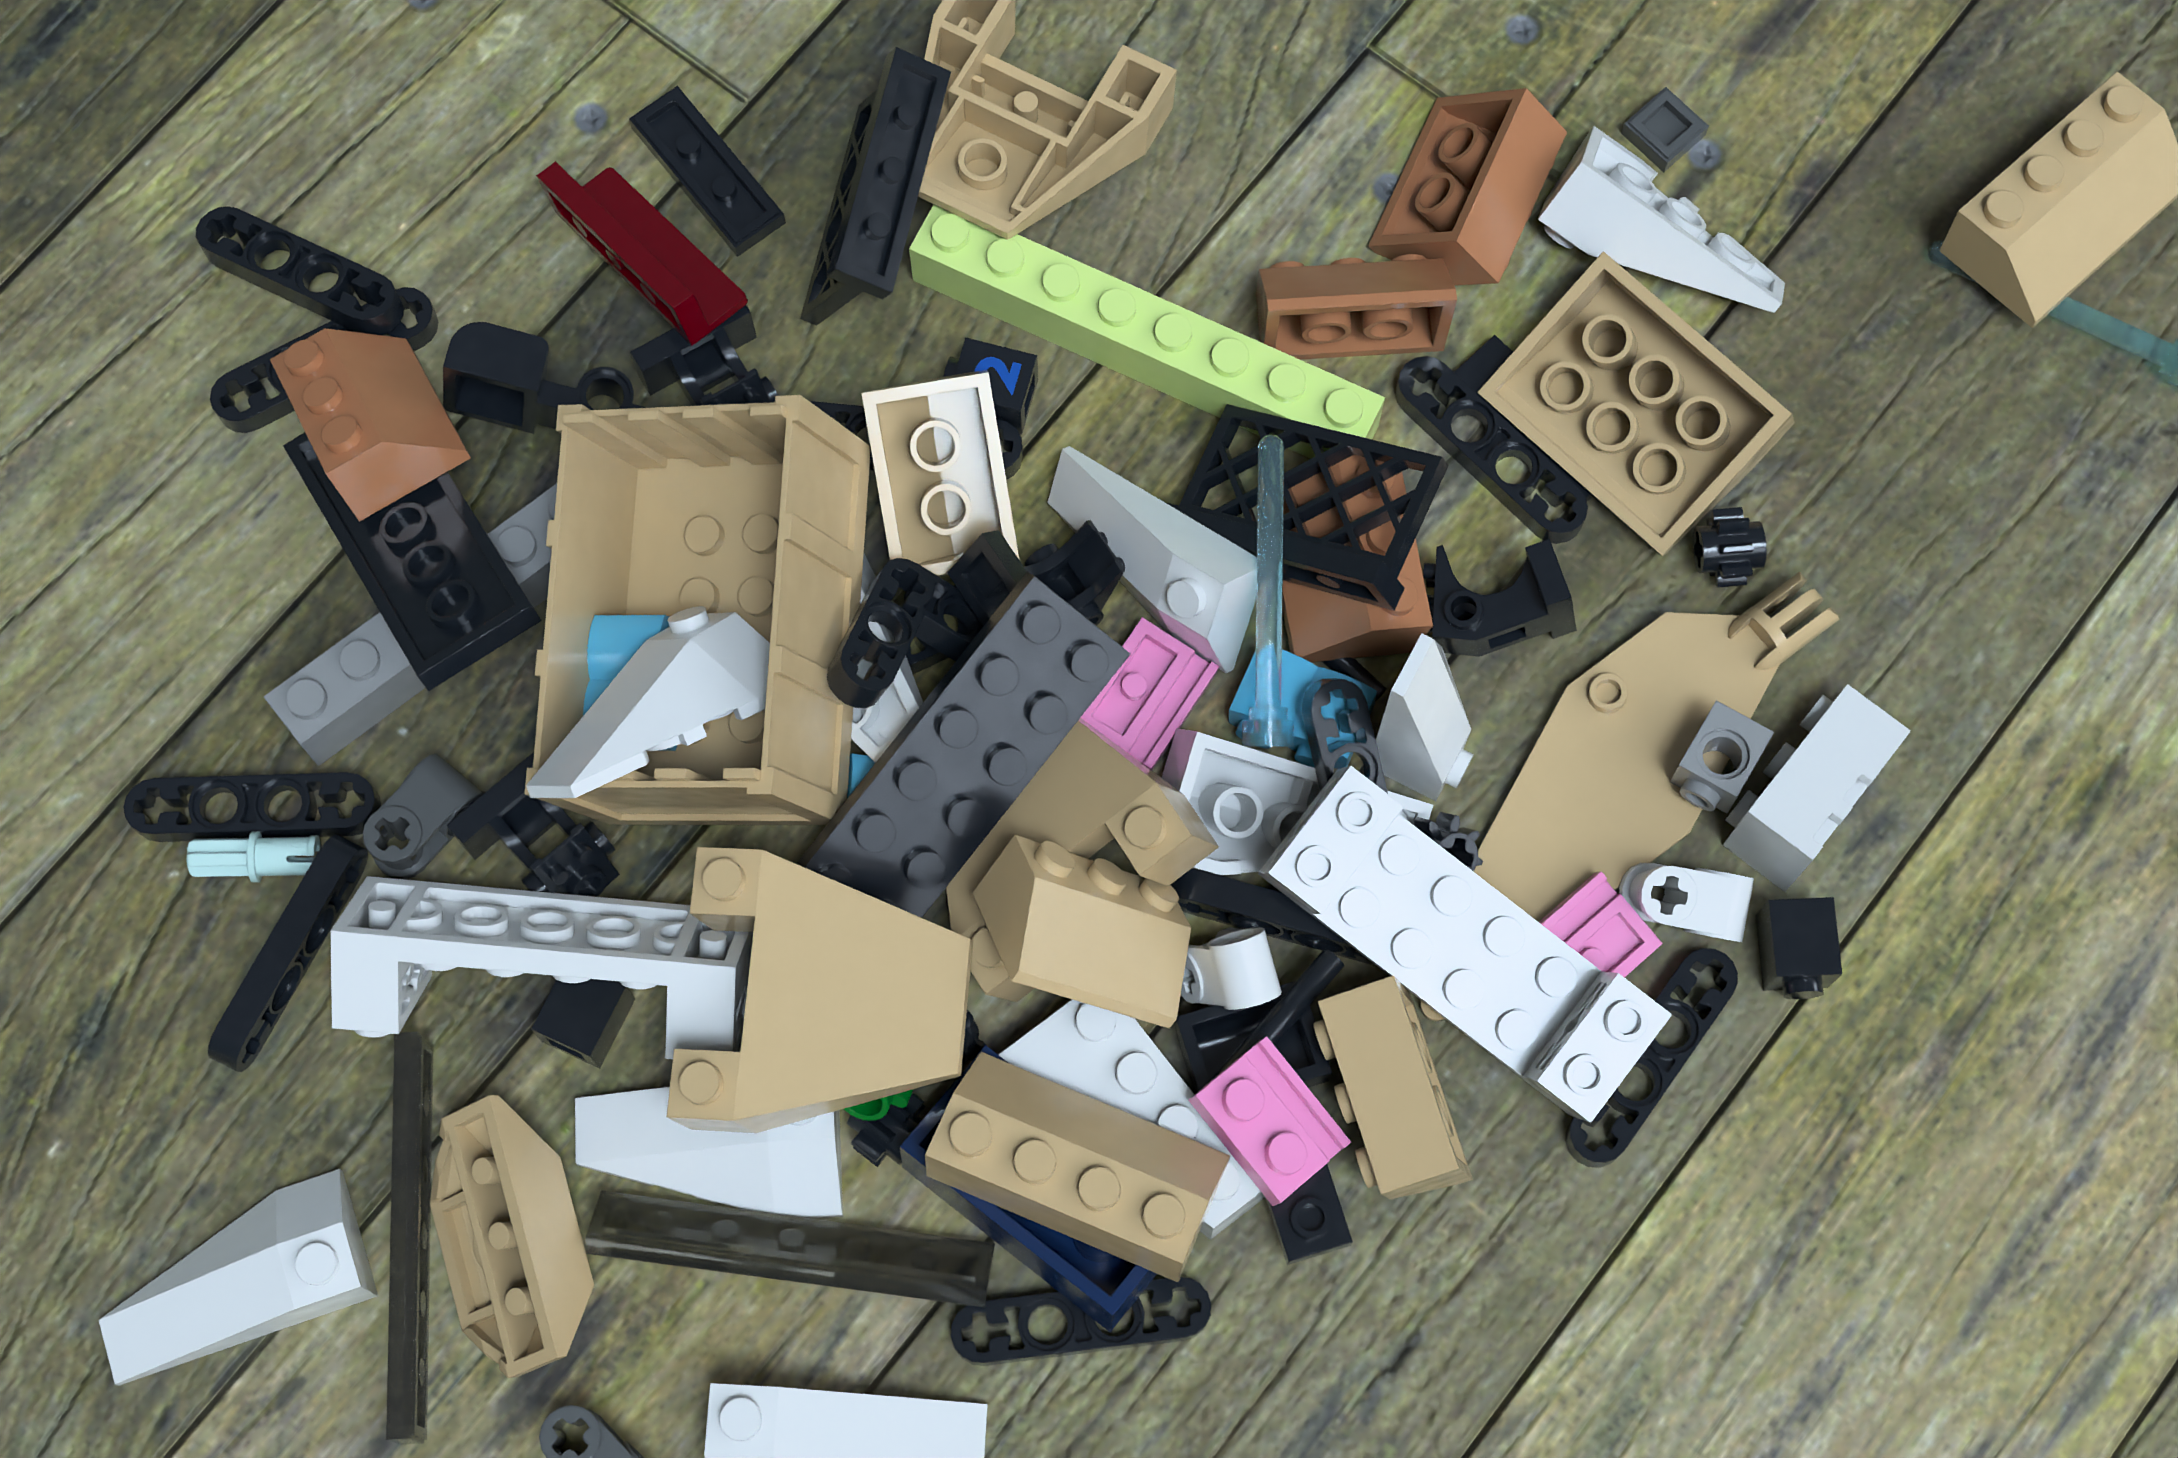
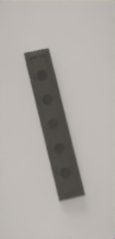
[386,1032,433,1445]
[586,1191,995,1307]

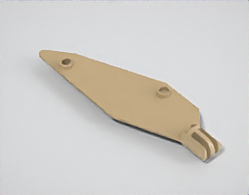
[1420,572,1839,1021]

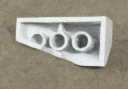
[1538,126,1785,313]
[1376,633,1474,801]
[99,1169,378,1386]
[704,1383,988,1458]

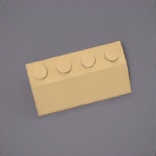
[1939,71,2178,328]
[925,1052,1230,1282]

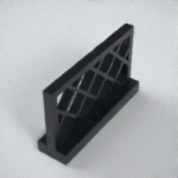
[800,47,951,326]
[1167,404,1449,611]

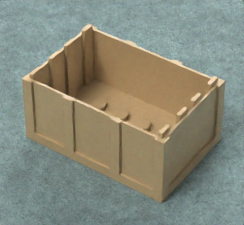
[525,395,871,825]

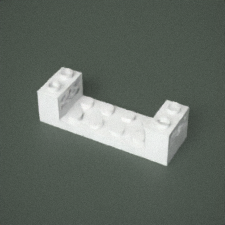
[1258,766,1672,1123]
[330,876,753,1059]

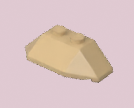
[430,1095,594,1378]

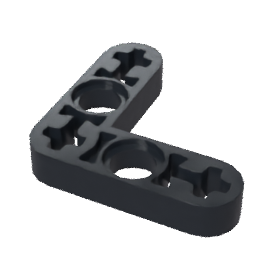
[827,558,983,709]

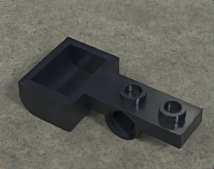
[443,322,647,434]
[1175,981,1353,1265]

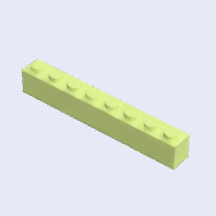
[909,204,1385,459]

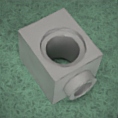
[1670,700,1774,813]

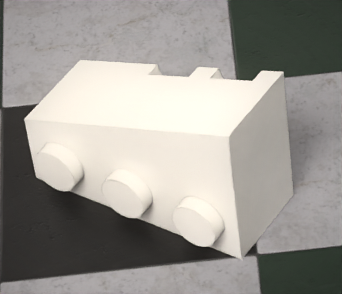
[1723,684,1911,892]

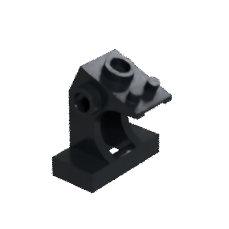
[630,305,778,406]
[947,520,1125,626]
[1423,539,1577,657]
[447,752,620,897]

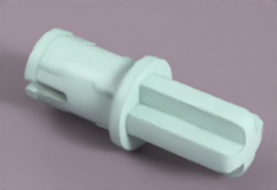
[186,831,321,883]

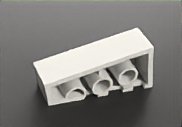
[999,1000,1264,1240]

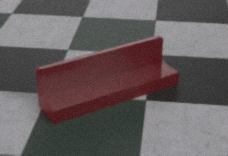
[536,161,748,346]

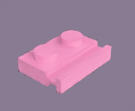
[1081,617,1219,771]
[1539,871,1663,978]
[1188,1036,1351,1206]

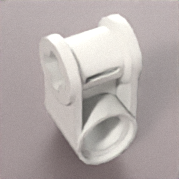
[1619,863,1754,942]
[1181,927,1282,1010]

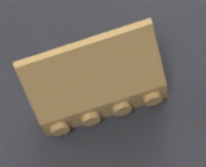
[1477,251,1795,557]

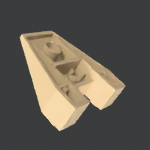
[918,0,1177,240]
[946,718,1219,1002]
[666,847,973,1133]

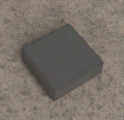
[1621,87,1709,172]

